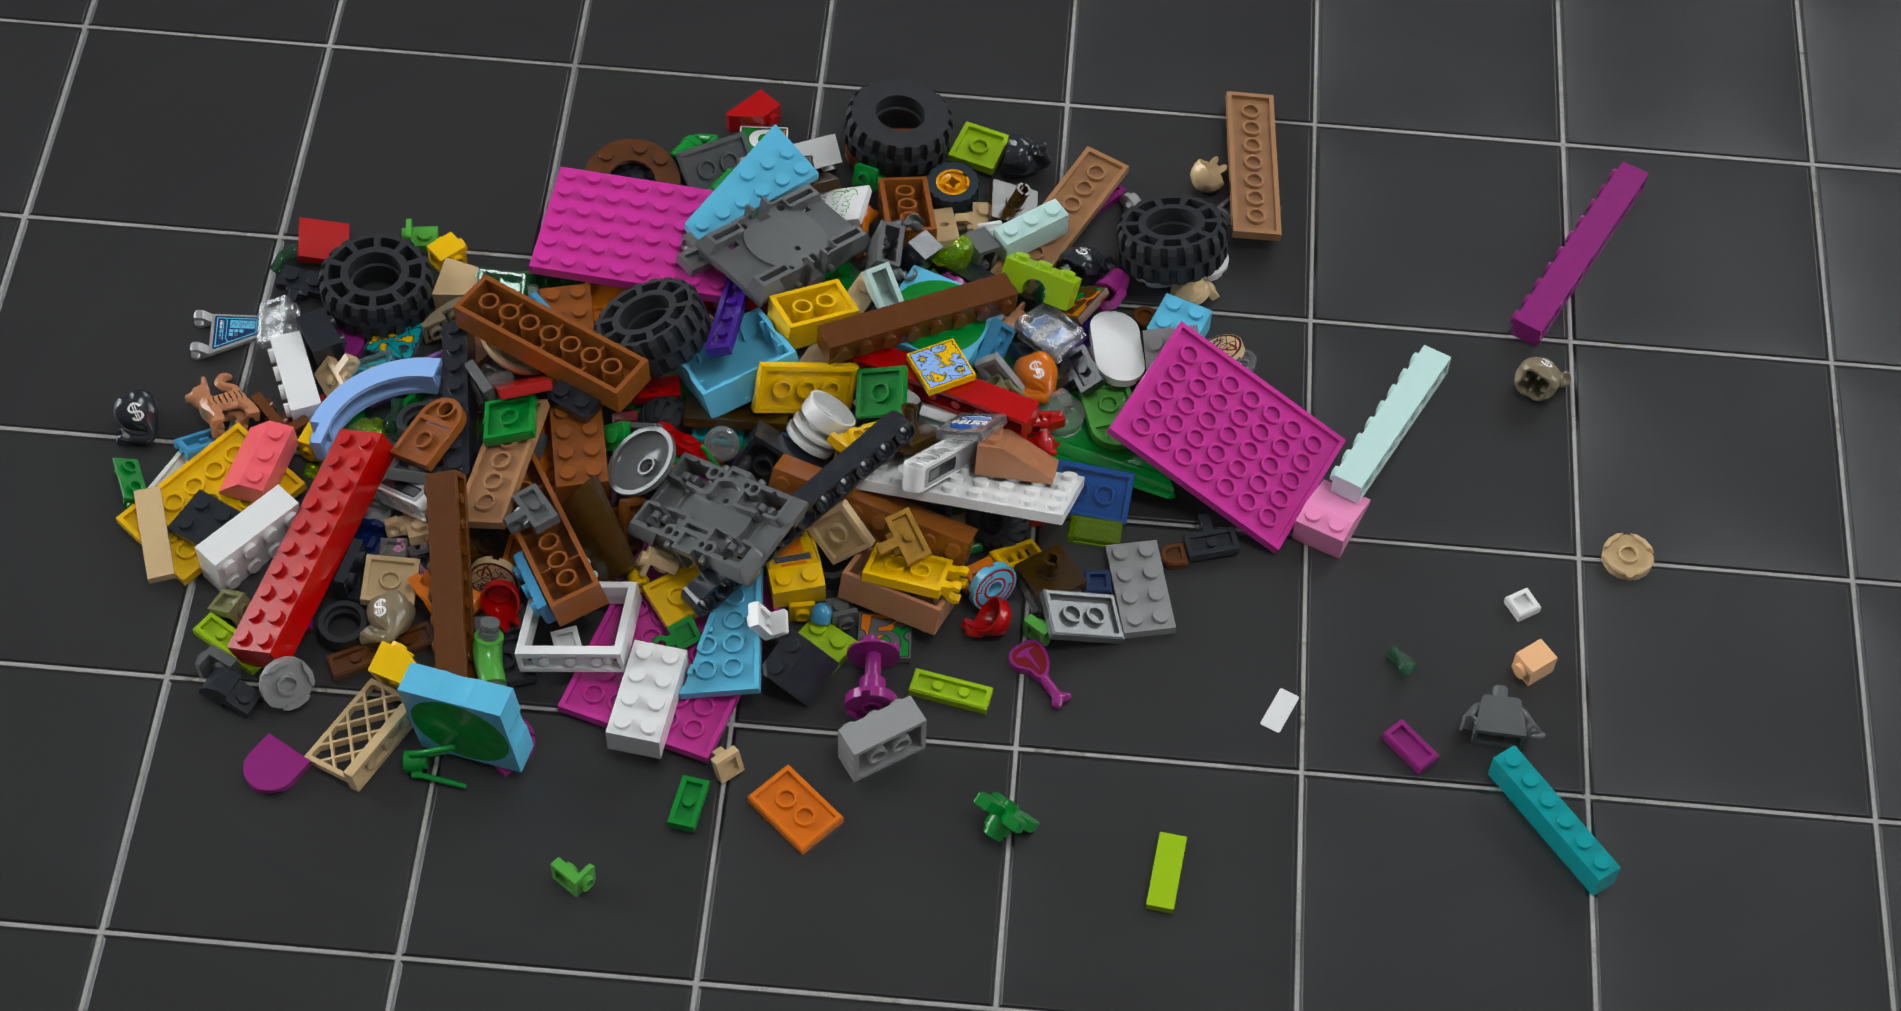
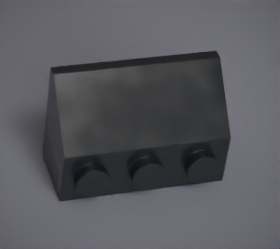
[729,420,825,486]

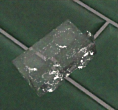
[257,295,300,349]

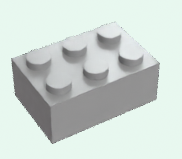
[838,695,927,782]

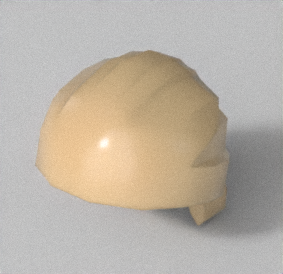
[1190,156,1227,193]
[1170,279,1220,305]

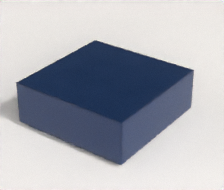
[1084,570,1112,595]

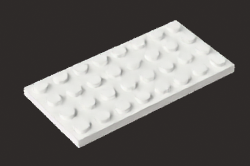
[856,451,1085,525]

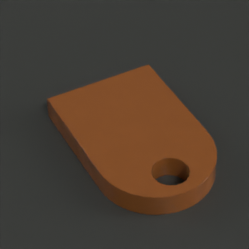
[390,398,467,472]

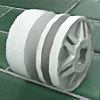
[786,390,856,459]

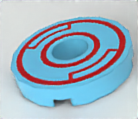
[969,562,1017,609]

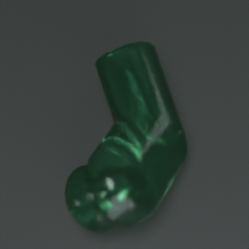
[270,244,298,274]
[1385,645,1417,675]

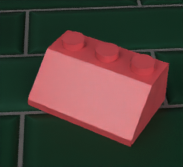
[219,420,299,503]

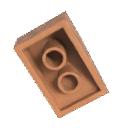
[975,425,1059,485]

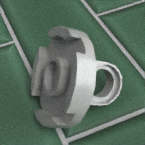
[259,656,315,711]

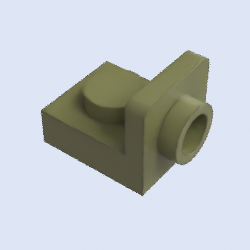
[207,589,251,627]

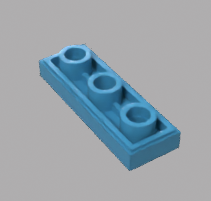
[513,551,556,624]

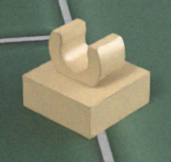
[711,745,745,784]

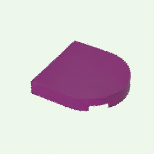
[243,733,312,795]

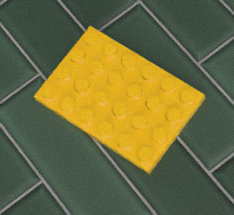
[116,423,307,586]

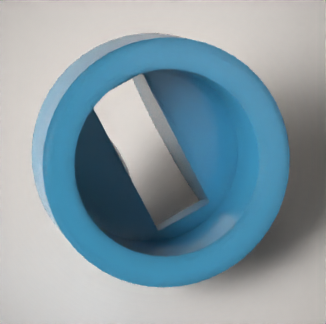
[810,602,832,625]

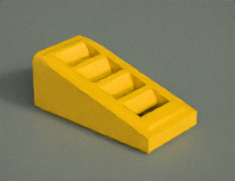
[988,539,1041,573]

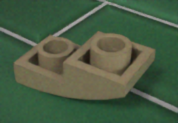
[421,296,461,344]

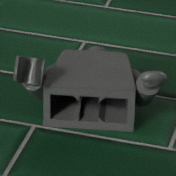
[864,213,924,282]
[1459,685,1546,750]

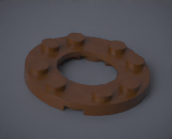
[585,139,681,185]

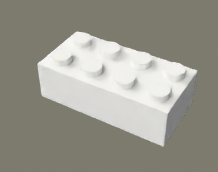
[195,485,300,591]
[606,640,689,759]

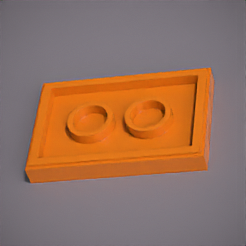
[747,764,844,855]

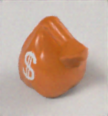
[1013,351,1058,404]

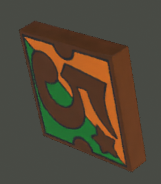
[1044,285,1110,325]

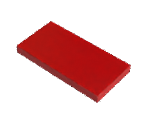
[490,374,553,400]

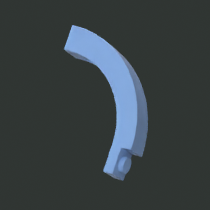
[310,357,443,460]

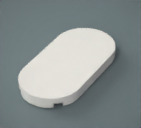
[1089,311,1145,387]

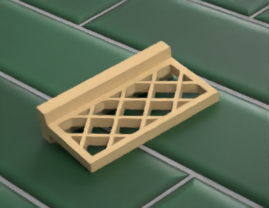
[304,678,413,792]

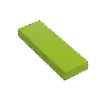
[192,612,261,676]
[908,668,993,715]
[1145,832,1187,914]

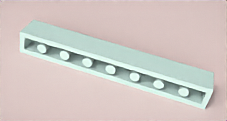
[1330,345,1451,504]

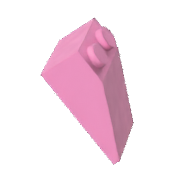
[1292,480,1371,559]

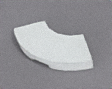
[919,402,963,423]

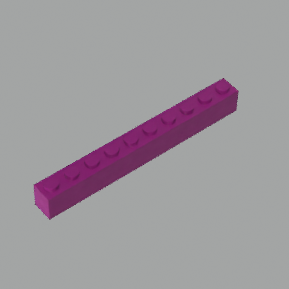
[1510,161,1649,347]

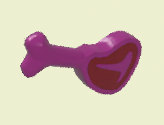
[1008,640,1071,709]

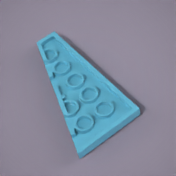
[684,124,819,240]
[678,567,764,699]

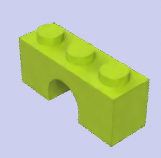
[1002,251,1082,311]

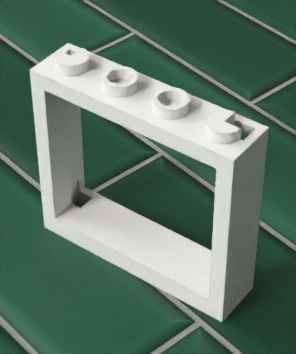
[514,581,642,672]

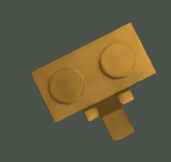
[876,507,932,567]

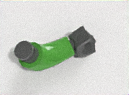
[472,616,508,687]

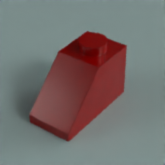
[726,89,781,132]

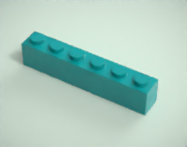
[1488,745,1621,896]

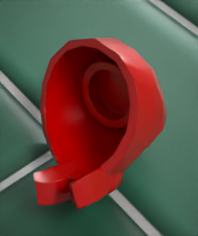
[480,579,521,633]
[960,596,1012,638]

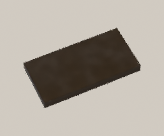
[683,392,789,433]
[561,476,637,582]

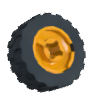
[927,162,979,215]

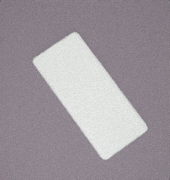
[1260,688,1299,733]

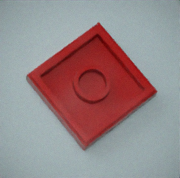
[297,217,349,264]

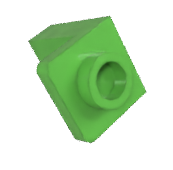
[402,219,439,252]
[550,857,596,897]

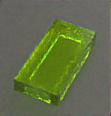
[1068,515,1123,546]

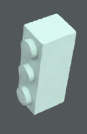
[993,199,1069,262]

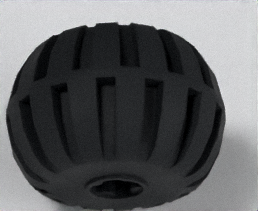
[636,396,693,435]
[965,509,1029,551]

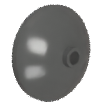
[608,426,676,497]

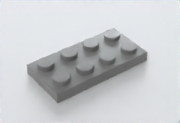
[1105,540,1176,639]

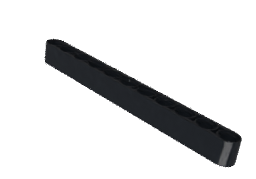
[681,410,915,617]

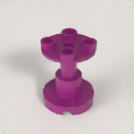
[844,635,900,720]

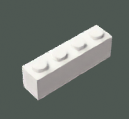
[739,134,842,172]
[267,330,321,421]

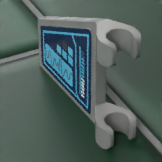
[190,310,264,360]

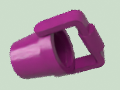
[1094,268,1130,311]

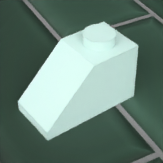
[861,261,904,309]

